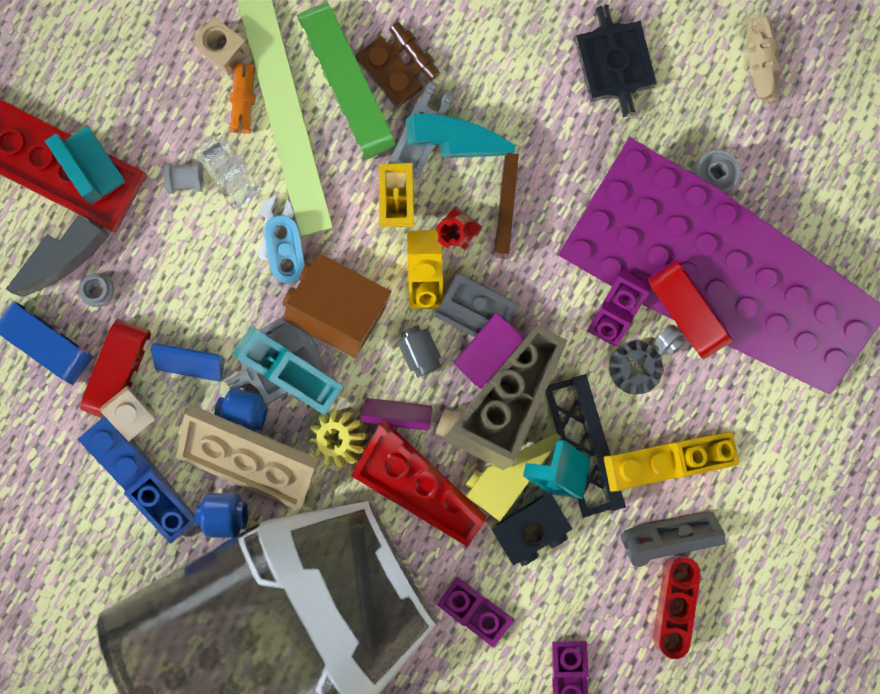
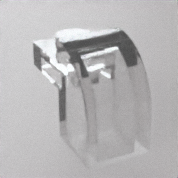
[193,132,262,210]

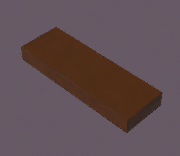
[494,153,519,259]

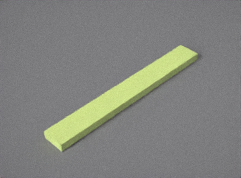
[238,0,333,238]

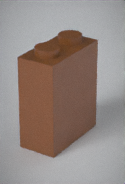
[282,254,392,359]

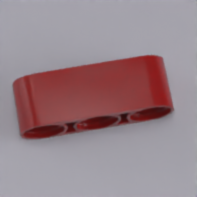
[647,260,733,360]
[80,319,151,418]
[653,555,701,659]

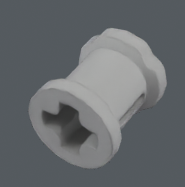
[164,162,204,194]

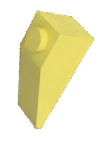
[464,433,561,521]

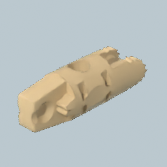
[747,16,781,104]

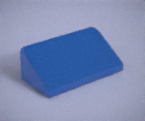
[151,343,225,382]

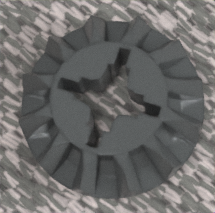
[609,340,664,395]

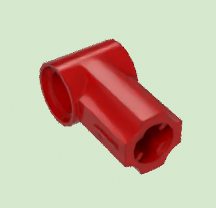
[435,206,483,250]

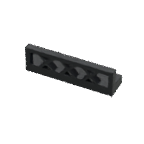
[545,374,626,518]

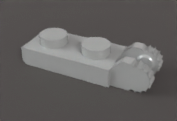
[388,81,454,179]

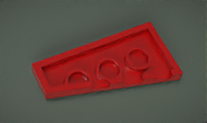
[351,419,487,547]

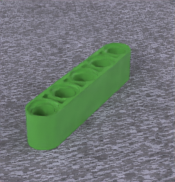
[297,1,396,160]

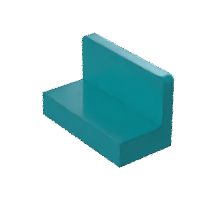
[45,127,125,204]
[523,440,591,499]

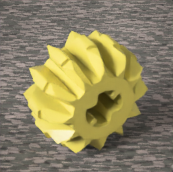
[308,410,368,469]

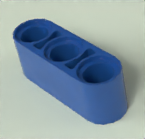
[0,301,94,385]

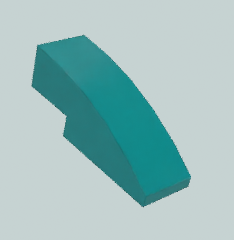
[406,114,515,158]
[232,324,344,415]

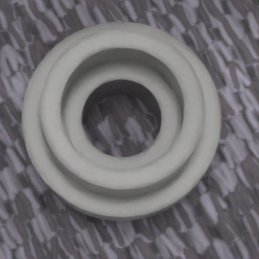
[79,273,114,307]
[654,325,686,356]

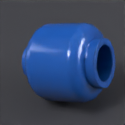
[214,388,268,432]
[194,493,248,538]

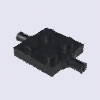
[575,5,657,117]

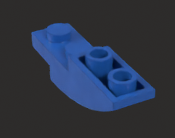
[77,416,195,544]

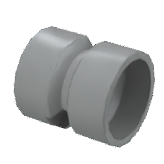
[690,149,741,194]

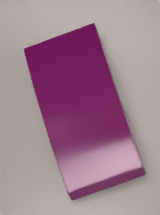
[587,269,651,347]
[436,577,515,648]
[552,641,589,694]

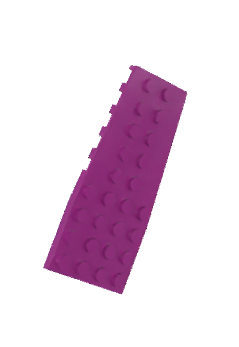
[558,136,880,394]

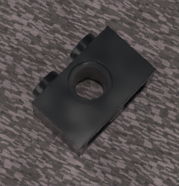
[490,492,572,567]

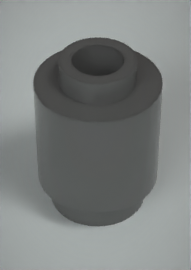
[397,325,442,378]

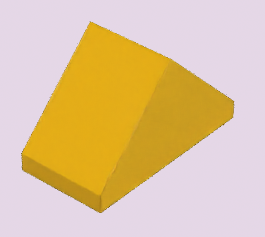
[379,163,414,228]

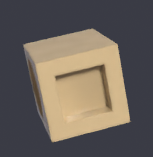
[192,16,250,76]

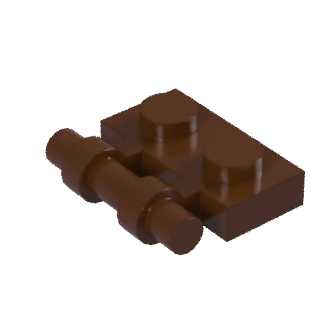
[355,22,441,109]

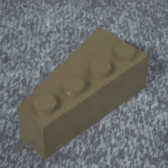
[442,325,567,470]

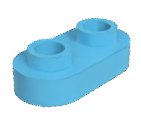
[263,215,305,283]

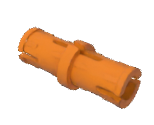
[229,63,256,134]

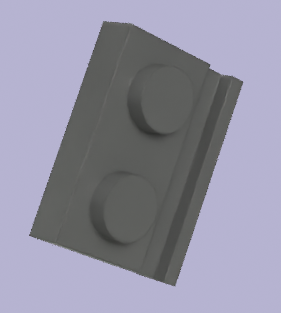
[434,272,518,337]

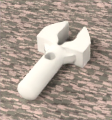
[258,196,295,260]

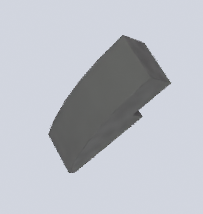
[6,215,109,297]

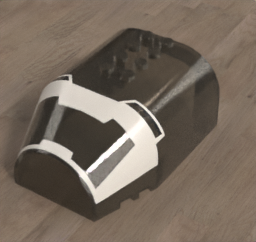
[97,498,440,694]

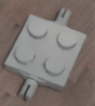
[226,316,327,405]

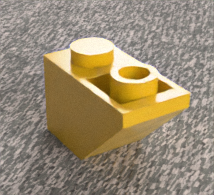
[407,230,443,309]

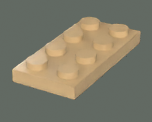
[176,404,319,512]

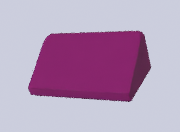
[454,312,524,389]
[361,398,432,431]

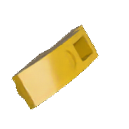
[604,431,740,492]

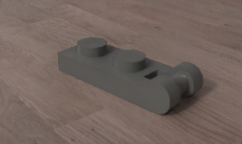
[621,511,725,567]

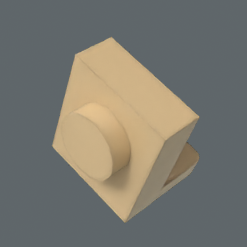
[100,386,156,441]

